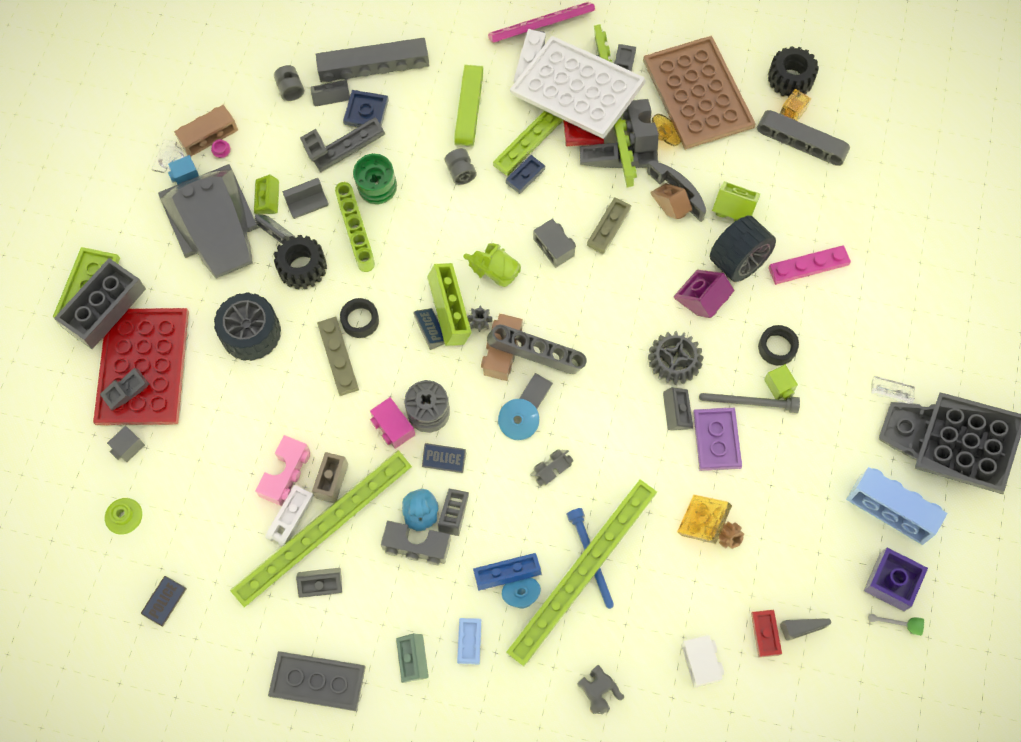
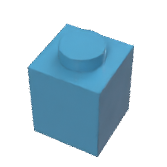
[168,155,199,184]

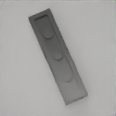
[314,117,386,173]

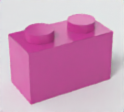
[370,397,415,449]

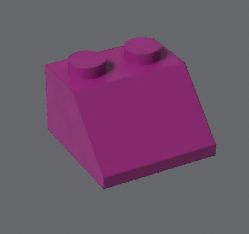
[673,269,735,318]

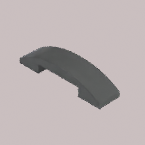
[647,160,706,222]

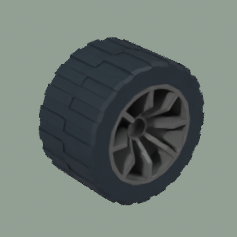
[709,216,776,282]
[214,292,281,361]

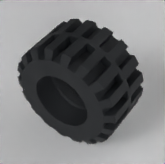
[768,46,819,98]
[274,235,327,290]

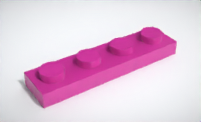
[768,245,851,285]

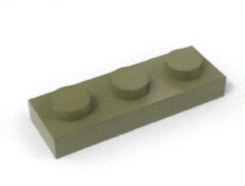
[587,197,632,254]

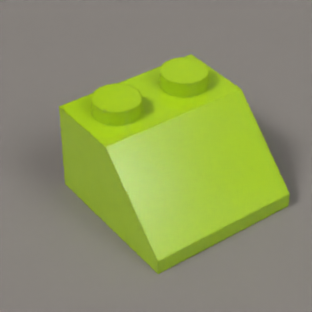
[712,181,761,221]

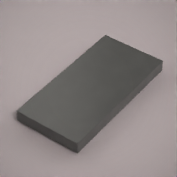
[268,651,366,712]

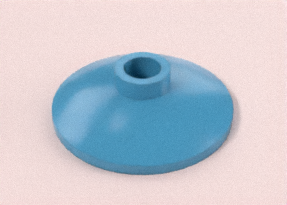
[498,399,540,440]

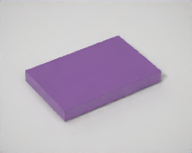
[693,407,742,471]

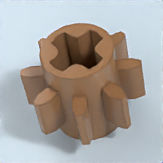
[716,521,745,549]

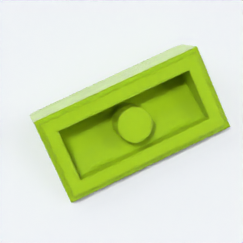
[254,174,279,214]

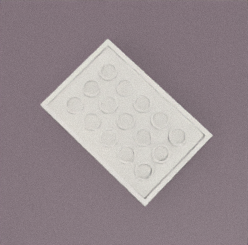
[510,36,646,139]

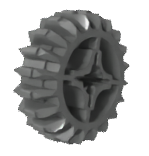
[648,330,704,385]

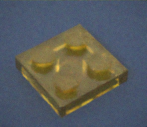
[677,495,732,544]

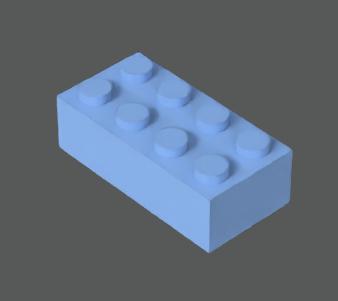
[846,467,948,545]

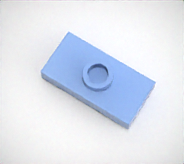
[457,618,482,665]

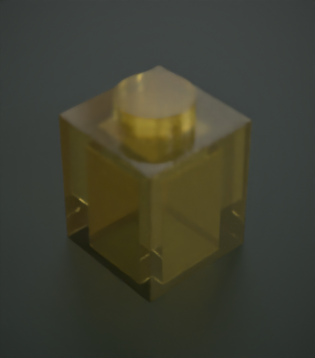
[780,89,811,121]

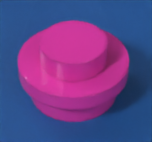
[211,139,231,158]

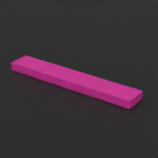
[488,2,595,43]

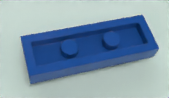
[473,553,542,591]

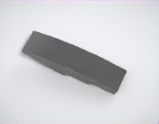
[579,142,658,168]

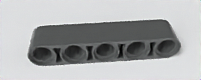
[757,110,850,166]
[487,324,587,374]

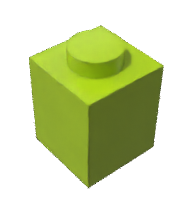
[764,364,798,400]

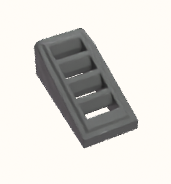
[438,488,469,536]
[780,618,832,641]

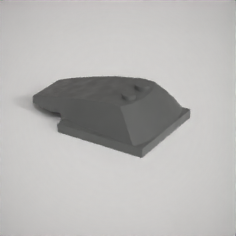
[158,164,258,279]
[879,392,1021,495]

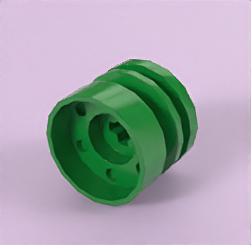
[353,153,397,205]

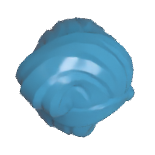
[402,489,439,532]

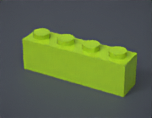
[427,263,471,346]

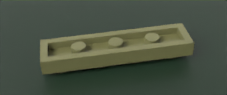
[317,316,359,396]

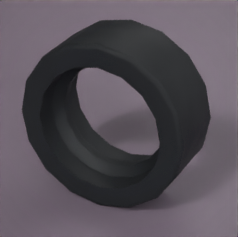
[340,298,379,338]
[758,325,799,366]

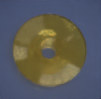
[652,114,681,146]

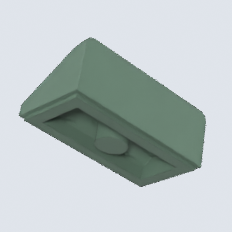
[396,633,429,683]

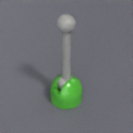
[868,614,924,636]

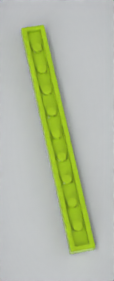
[593,24,637,187]
[230,450,412,607]
[506,479,657,667]

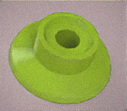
[104,498,143,535]

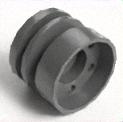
[404,380,450,433]

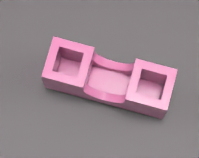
[255,435,310,506]

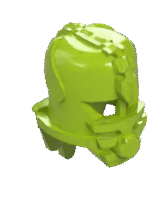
[463,243,521,287]

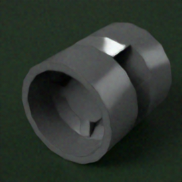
[273,65,305,101]
[444,148,477,185]

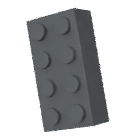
[54,258,146,350]

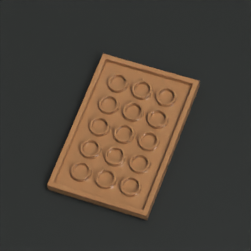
[643,35,756,150]

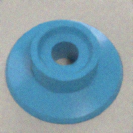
[502,578,541,609]

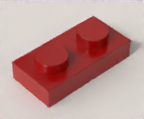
[751,609,782,658]

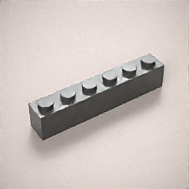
[315,37,430,83]

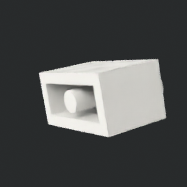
[681,634,725,689]

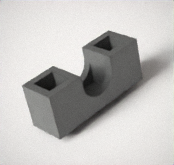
[623,99,659,152]
[380,520,451,566]

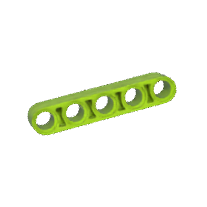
[454,64,483,146]
[335,182,375,272]

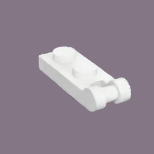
[265,485,314,547]

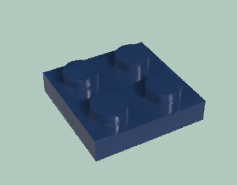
[343,90,389,127]

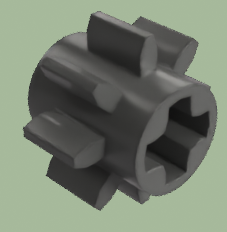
[467,305,493,332]

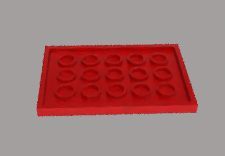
[93,308,189,425]

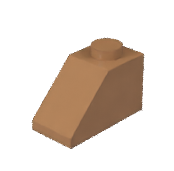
[650,183,692,219]

